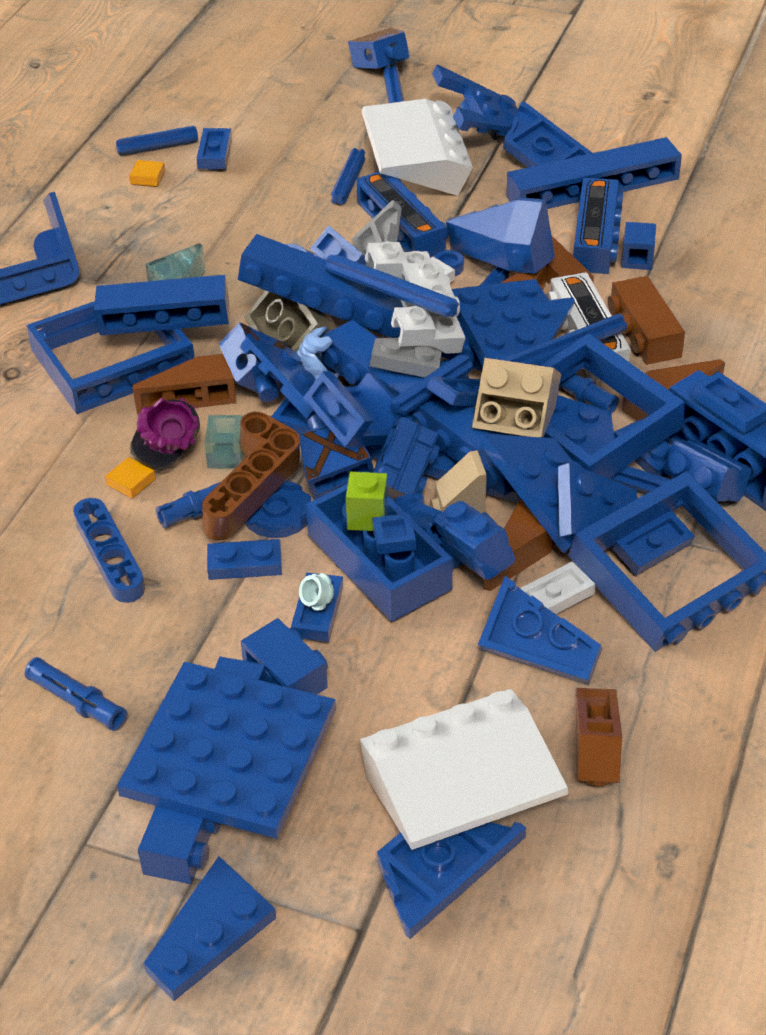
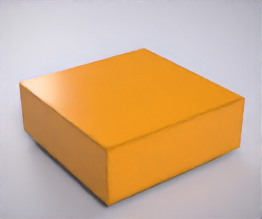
[129,160,165,187]
[105,457,156,498]

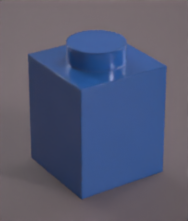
[622,222,656,270]

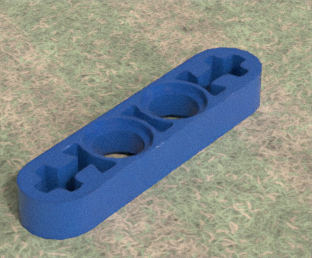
[73,498,145,603]

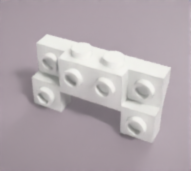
[365,241,465,354]

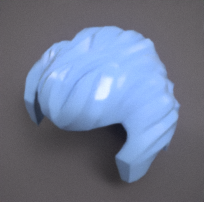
[296,326,340,379]

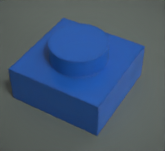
[372,513,416,555]

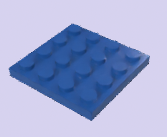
[117,661,336,839]

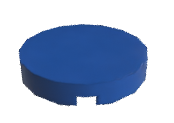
[245,481,312,538]

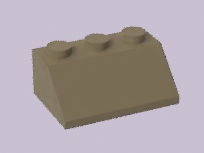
[244,291,338,352]

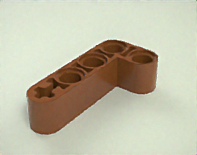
[202,411,300,540]

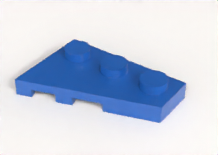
[239,336,317,420]
[558,463,638,537]
[478,576,602,685]
[144,856,276,1001]

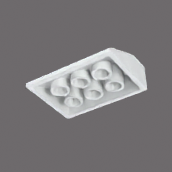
[361,99,473,196]
[360,689,568,850]

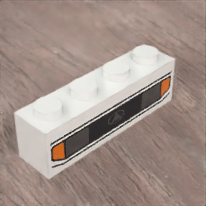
[546,272,631,380]

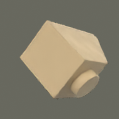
[430,450,486,513]

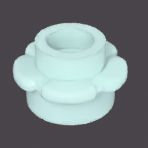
[299,573,334,611]

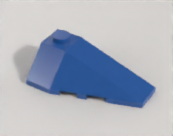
[446,197,555,274]

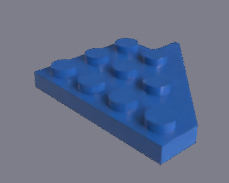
[452,279,575,366]

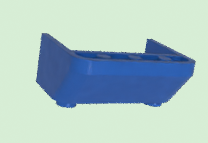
[0,192,79,305]

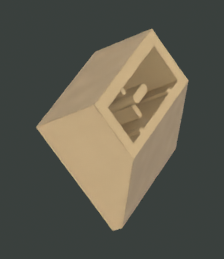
[472,358,561,437]

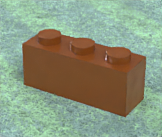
[607,276,685,365]

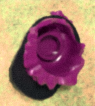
[130,398,200,471]

